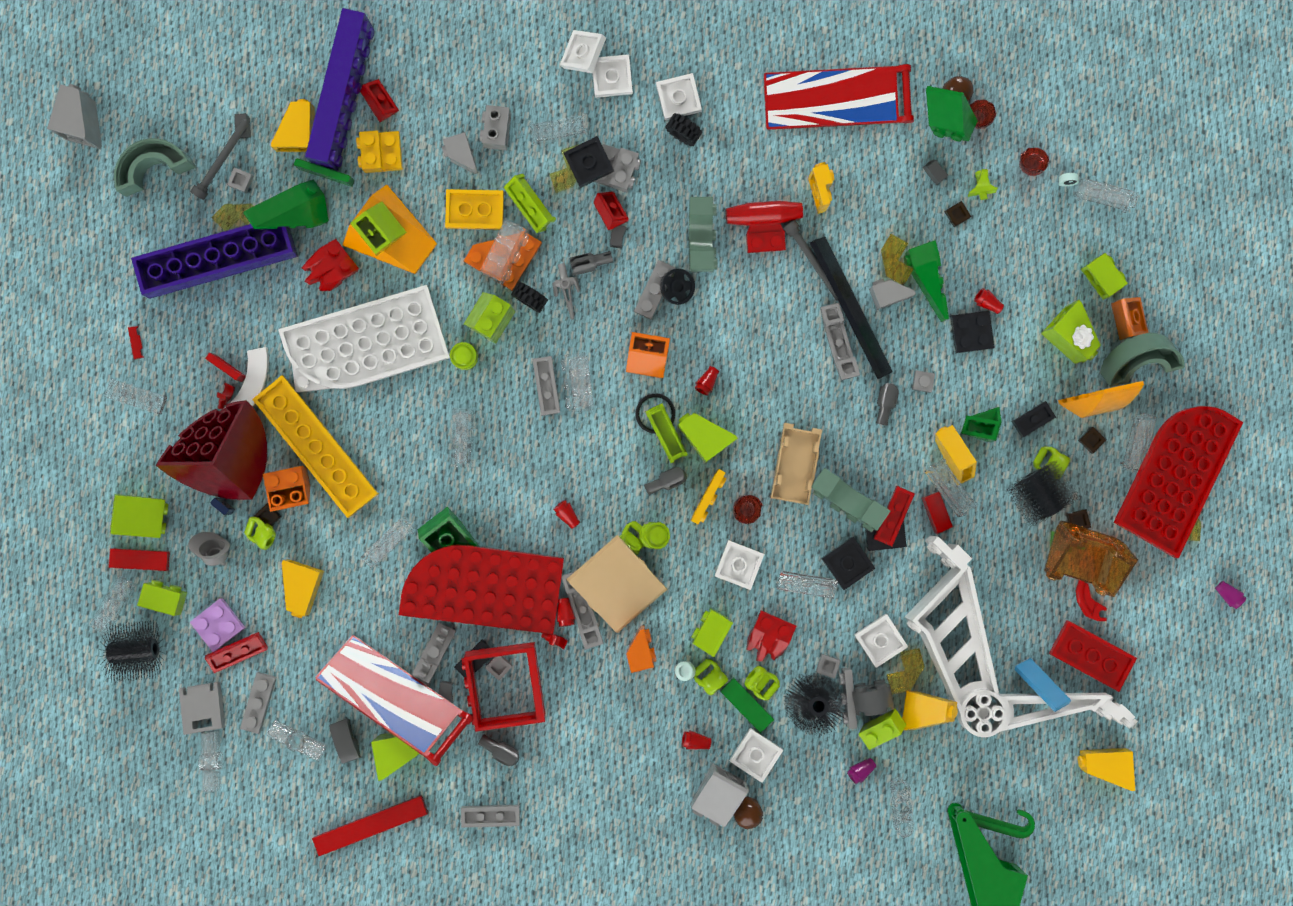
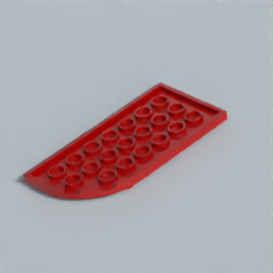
[1113,406,1243,559]
[398,545,564,634]

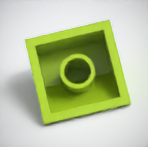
[691,608,733,657]

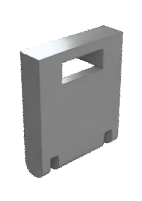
[179,682,225,735]

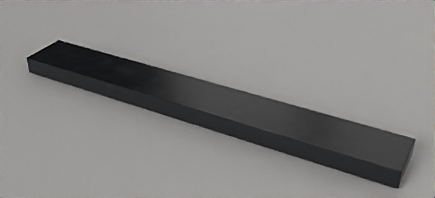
[810,237,893,379]

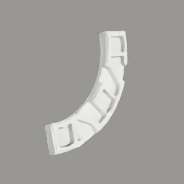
[223,347,269,409]

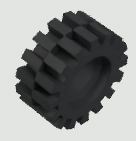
[665,113,702,146]
[511,281,548,313]

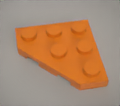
[464,232,542,291]

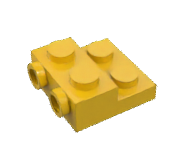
[356,130,403,173]
[808,162,834,214]

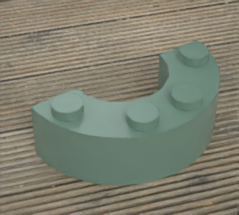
[114,138,196,197]
[689,197,718,272]
[1100,332,1185,387]
[811,468,890,532]

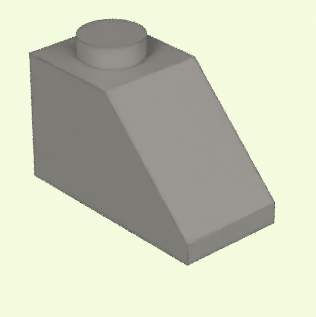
[442,132,478,174]
[869,279,916,310]

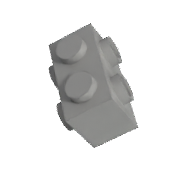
[480,105,511,151]

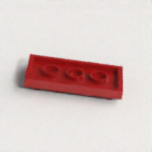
[1049,620,1137,692]

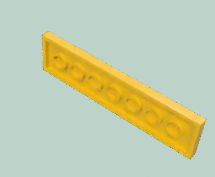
[252,375,379,518]

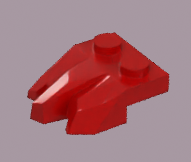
[301,239,359,291]
[746,610,797,661]

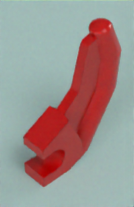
[1076,580,1107,621]

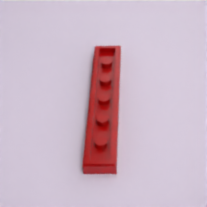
[312,795,428,856]

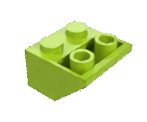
[350,202,407,256]

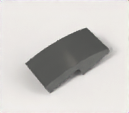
[329,719,361,764]

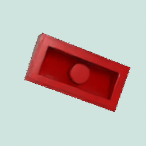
[360,79,399,122]
[593,191,629,230]
[921,491,953,534]

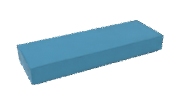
[1014,658,1071,712]

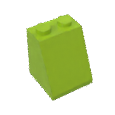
[464,292,515,344]
[1041,300,1101,364]
[677,413,738,463]
[110,494,168,538]
[371,733,419,781]

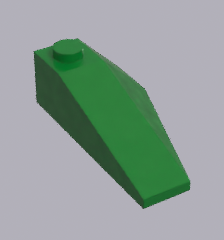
[243,179,329,229]
[904,240,949,322]

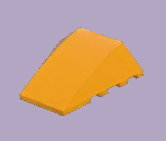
[343,185,437,274]
[1058,381,1144,418]

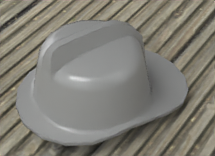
[188,532,230,566]

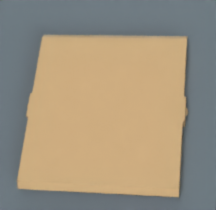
[566,535,668,633]

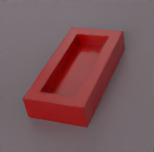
[205,352,246,382]

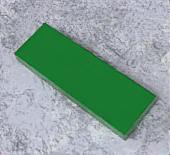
[294,158,354,187]
[720,677,774,733]

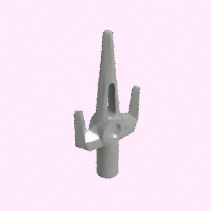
[552,263,580,320]

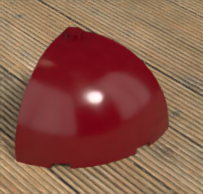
[156,400,267,500]

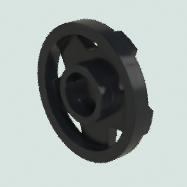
[660,269,695,305]

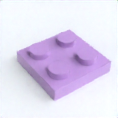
[190,598,245,652]

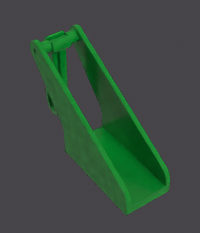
[947,803,1035,906]

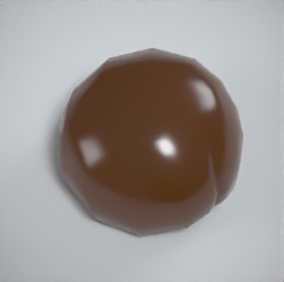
[942,76,974,101]
[733,796,763,830]

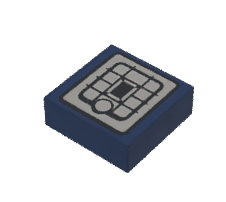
[210,498,235,515]

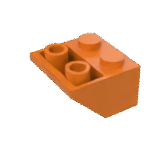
[626,332,670,378]
[263,466,311,512]
[626,625,657,673]

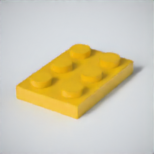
[445,189,504,230]
[690,469,727,524]

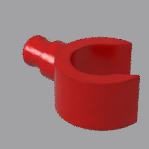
[217,382,235,409]
[541,633,568,650]

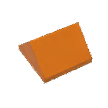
[1111,297,1149,340]

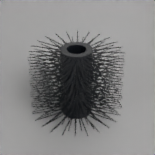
[1007,461,1080,526]
[100,620,163,683]
[783,673,848,736]

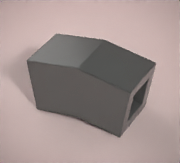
[234,113,251,139]
[922,160,948,185]
[610,225,627,248]
[438,681,454,704]

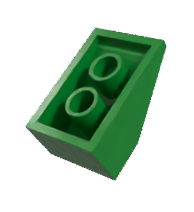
[926,86,978,142]
[417,506,480,552]

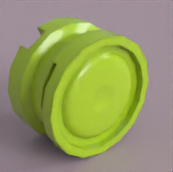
[450,342,478,370]
[639,522,670,549]

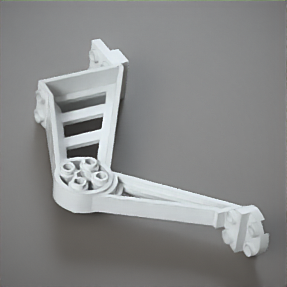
[905,536,1138,737]

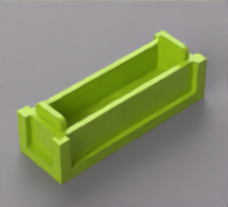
[503,174,556,233]
[645,403,688,463]

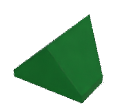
[961,407,1002,442]

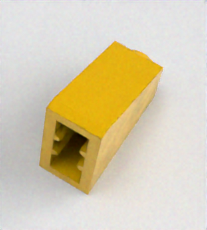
[271,99,315,152]
[935,425,977,485]
[282,559,324,618]
[902,691,958,730]
[1078,748,1135,791]

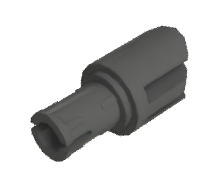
[569,251,613,276]
[876,383,899,426]
[644,467,687,496]
[478,734,519,766]

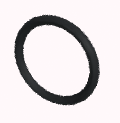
[635,394,676,434]

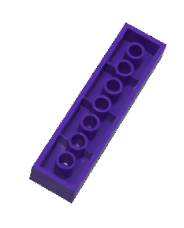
[305,8,374,171]
[131,224,298,299]

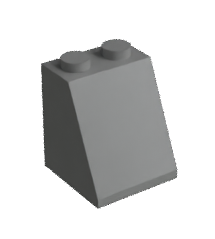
[47,84,102,150]
[690,763,749,827]

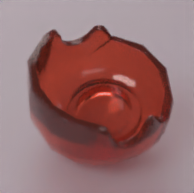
[970,99,996,129]
[1019,147,1049,176]
[733,495,763,524]

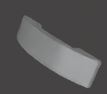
[820,303,860,381]
[561,571,604,650]

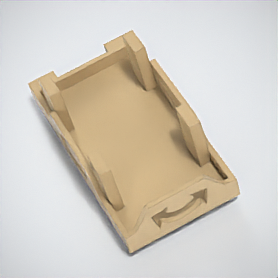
[770,423,822,505]

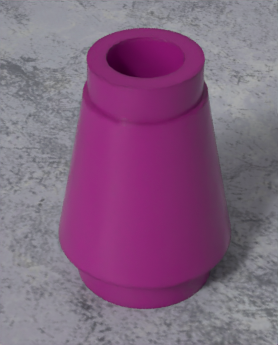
[1215,581,1247,609]
[847,758,877,785]

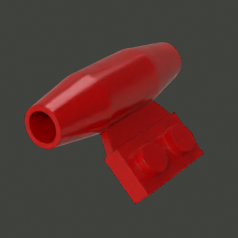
[725,201,803,253]

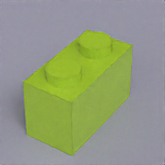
[1081,253,1128,300]
[137,580,187,616]
[859,708,906,750]

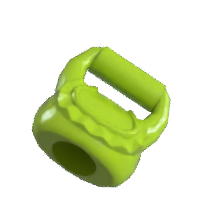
[1033,446,1070,479]
[244,516,276,550]
[619,521,644,555]
[694,659,728,695]
[744,666,780,701]

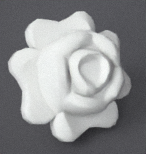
[1072,325,1094,349]

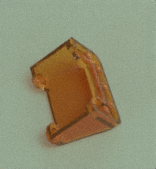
[1044,521,1138,597]

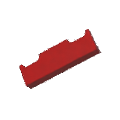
[128,326,144,360]

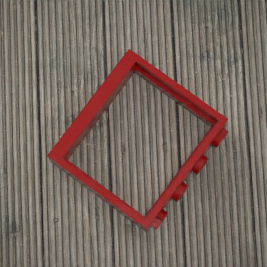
[461,642,546,732]

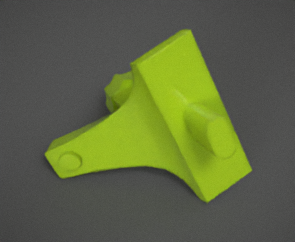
[968,169,998,200]

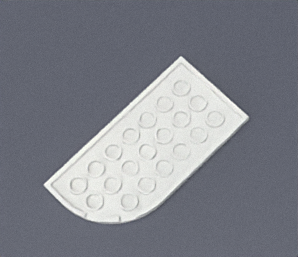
[278,285,450,389]

